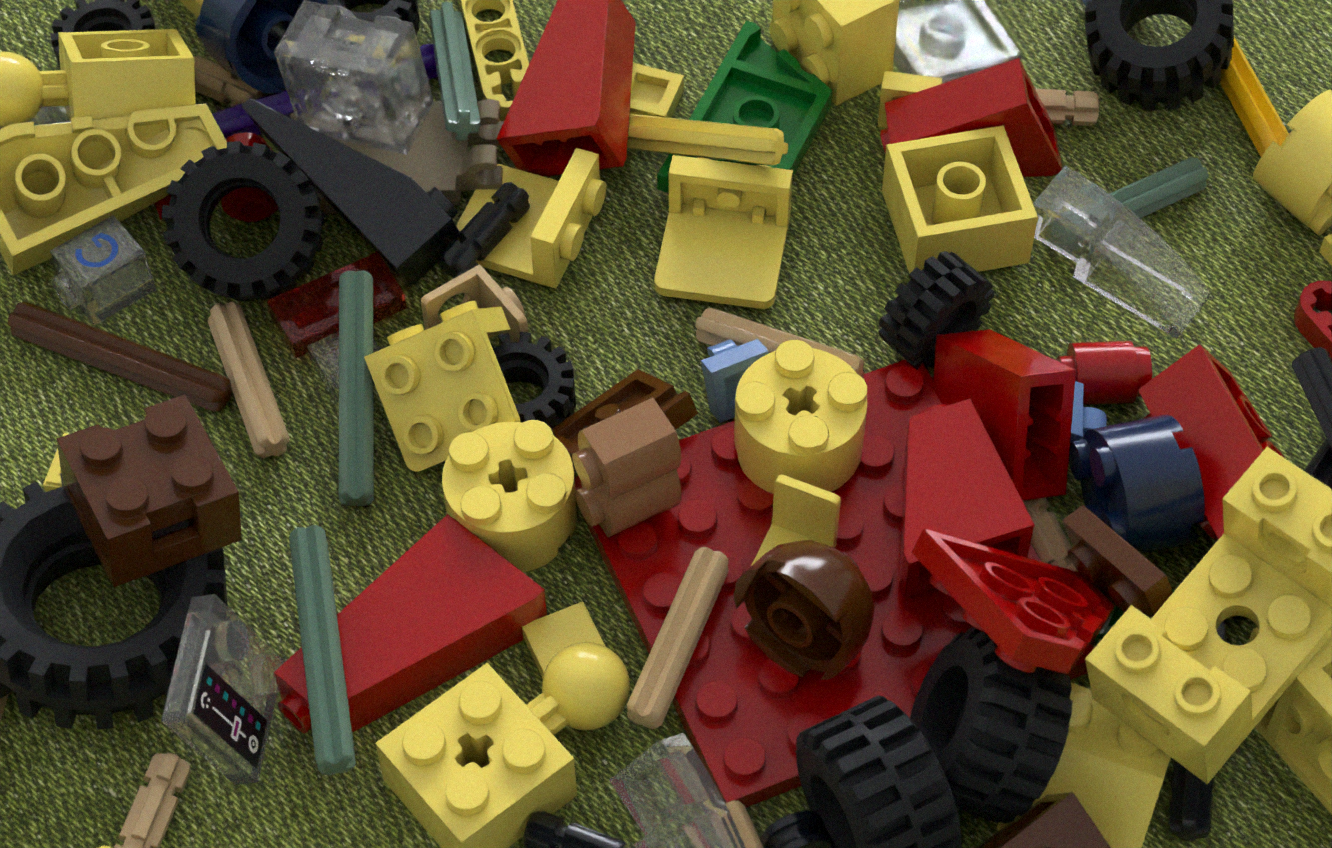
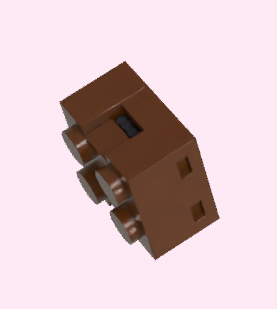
[56,394,242,587]

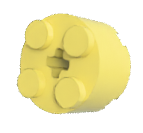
[1253,90,1332,236]
[734,340,867,494]
[442,420,577,572]

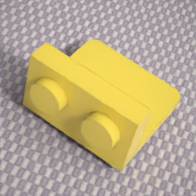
[456,148,606,289]
[654,155,793,309]
[364,300,520,472]

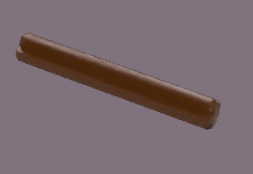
[7,301,233,412]

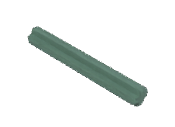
[429,2,481,141]
[338,271,374,506]
[289,525,356,775]

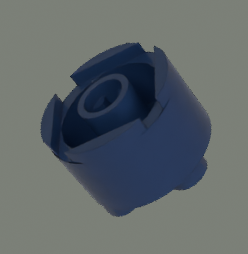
[195,0,335,94]
[1069,415,1205,554]

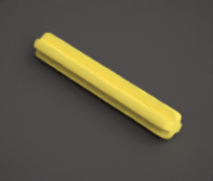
[627,114,788,166]

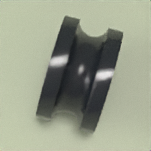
[760,810,833,848]

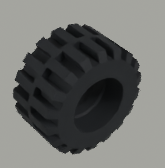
[1085,0,1234,111]
[162,141,325,301]
[910,627,1072,824]
[796,696,962,848]

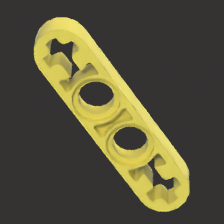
[458,0,529,121]

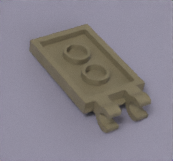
[290,99,504,215]

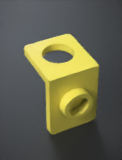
[751,474,841,566]

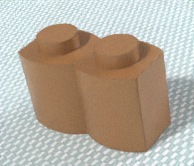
[572,398,681,538]

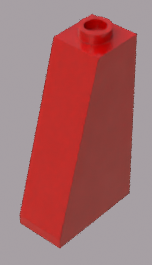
[496,0,636,177]
[274,514,547,733]

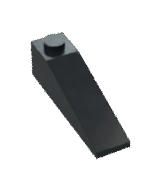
[241,98,460,287]

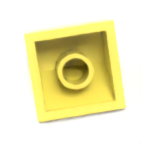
[996,683,1171,848]

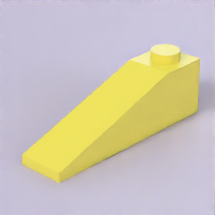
[0,103,227,276]

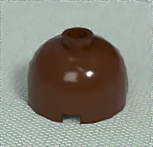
[733,540,875,680]

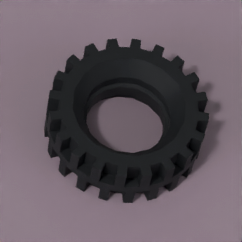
[0,473,228,730]

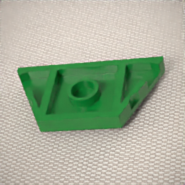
[657,20,833,192]

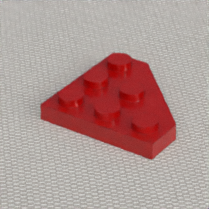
[911,529,1115,674]

